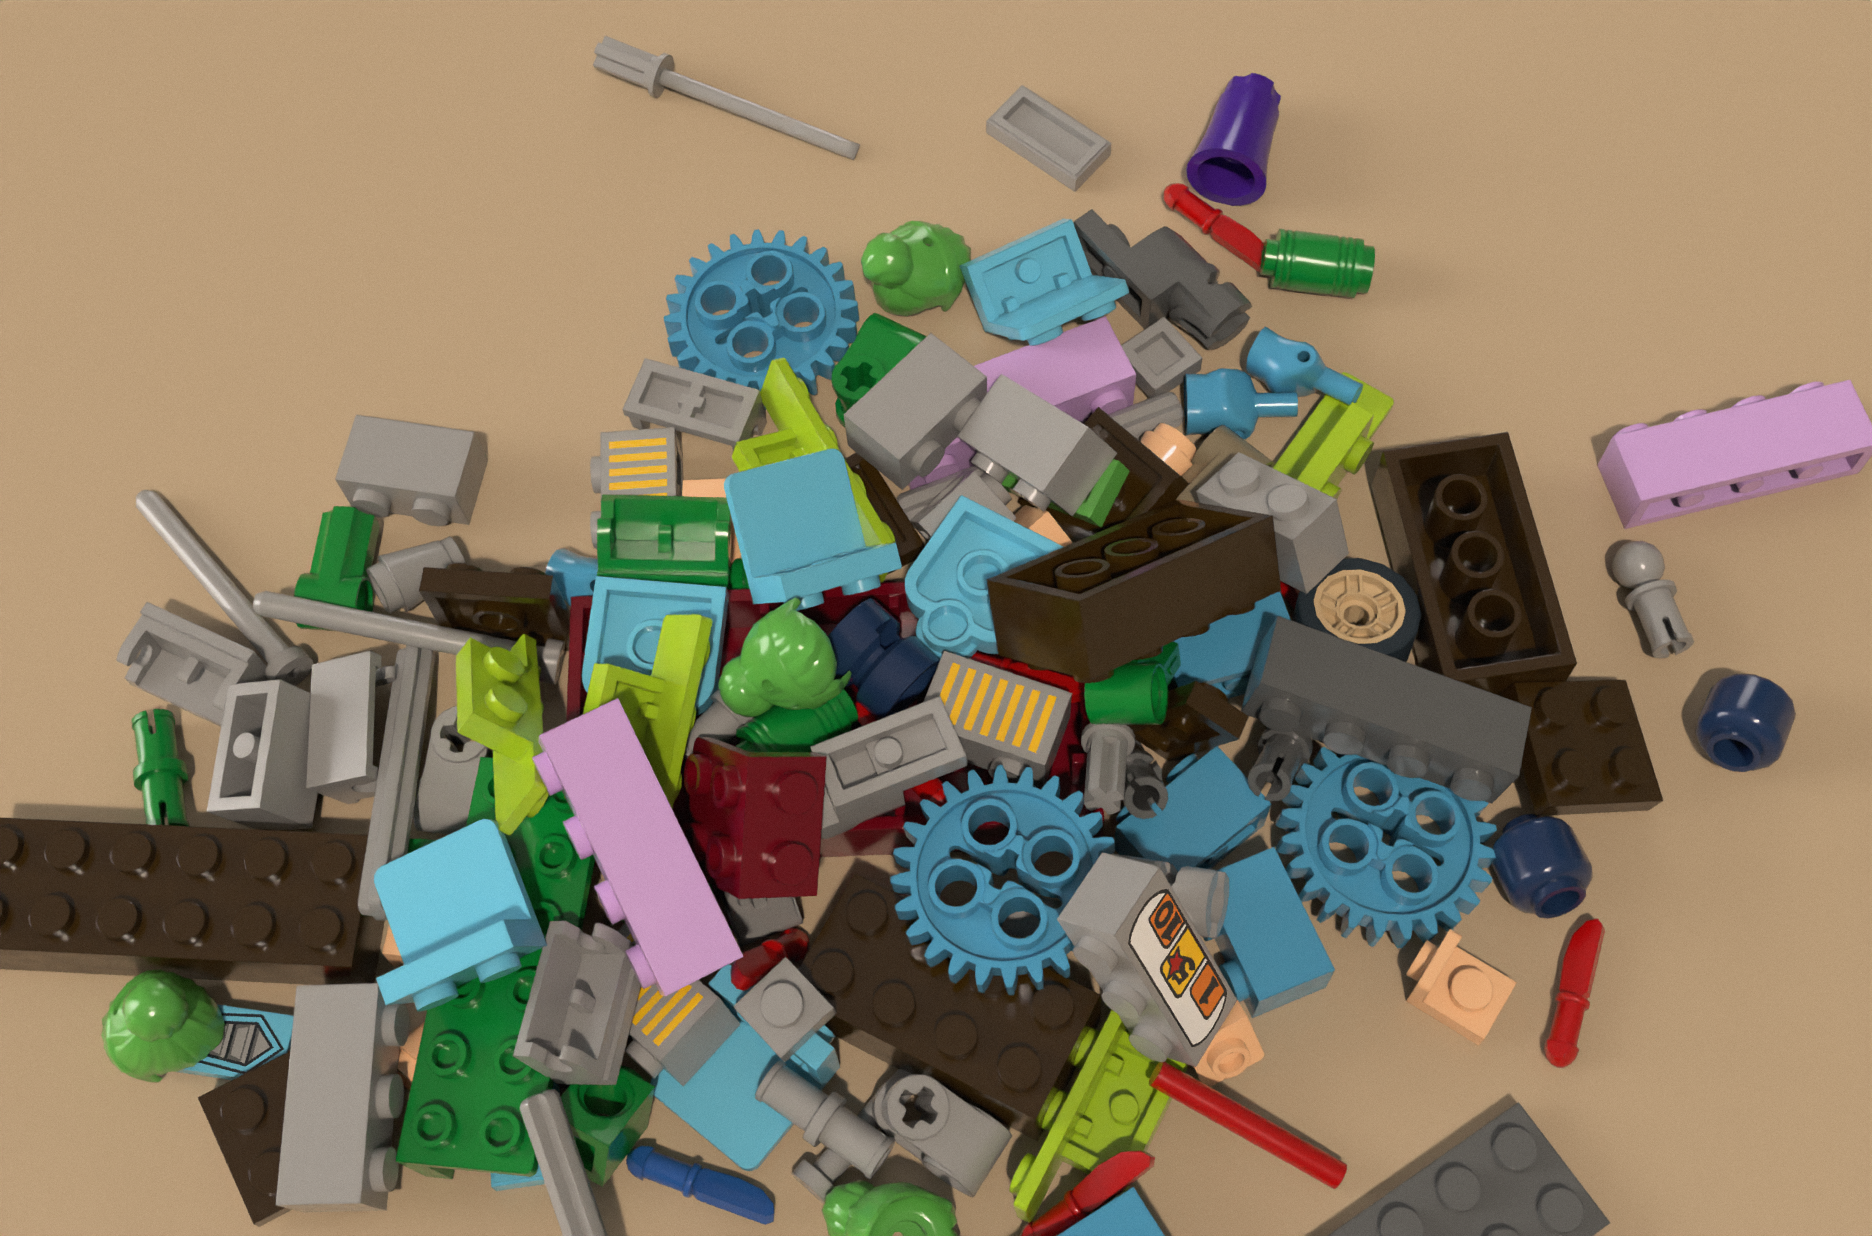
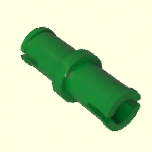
[131,709,190,826]

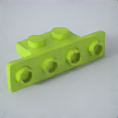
[732,357,896,583]
[1273,372,1394,499]
[564,614,712,808]
[456,634,549,836]
[1009,1003,1187,1222]

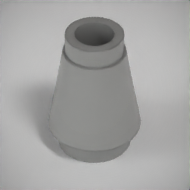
[366,536,466,614]

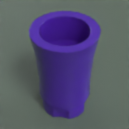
[1186,73,1281,206]

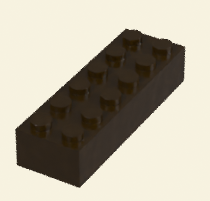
[0,817,385,985]

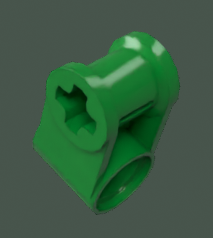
[831,313,927,427]

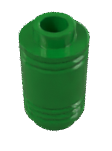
[1260,228,1375,298]
[735,689,858,752]

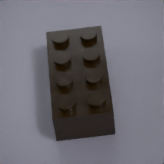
[1372,432,1577,697]
[987,499,1281,683]
[798,873,1101,1141]

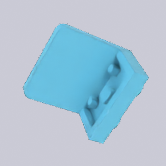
[960,218,1129,345]
[724,449,902,611]
[374,819,547,1012]
[650,964,840,1171]

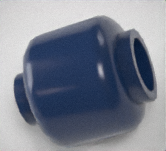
[1695,674,1796,772]
[1492,814,1593,919]

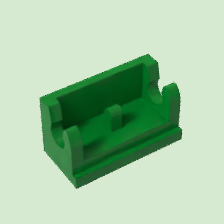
[597,494,731,588]

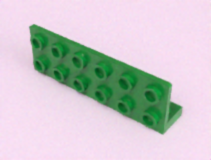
[395,757,595,1179]

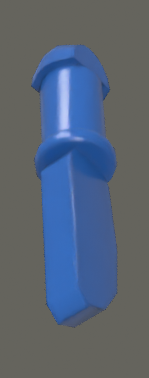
[626,1146,774,1225]

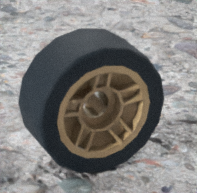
[1291,558,1421,662]

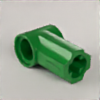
[294,506,380,631]
[1084,642,1181,725]

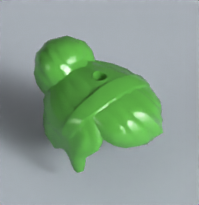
[861,221,971,316]
[718,597,851,717]
[101,970,225,1083]
[822,1180,959,1236]

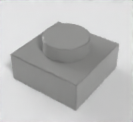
[1121,317,1202,398]
[733,957,837,1063]

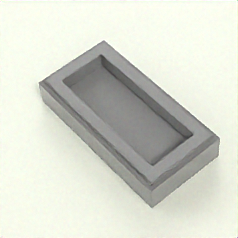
[986,85,1111,192]

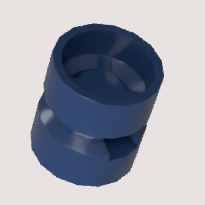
[828,598,941,720]

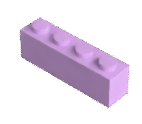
[908,316,1136,490]
[1597,380,1872,529]
[532,698,743,996]

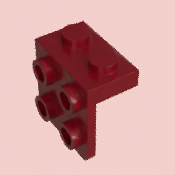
[682,737,827,899]

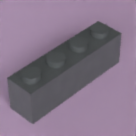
[1241,616,1532,804]

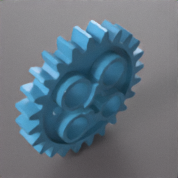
[664,229,859,410]
[1275,747,1497,948]
[890,765,1115,995]

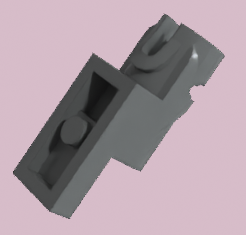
[1074,209,1252,350]

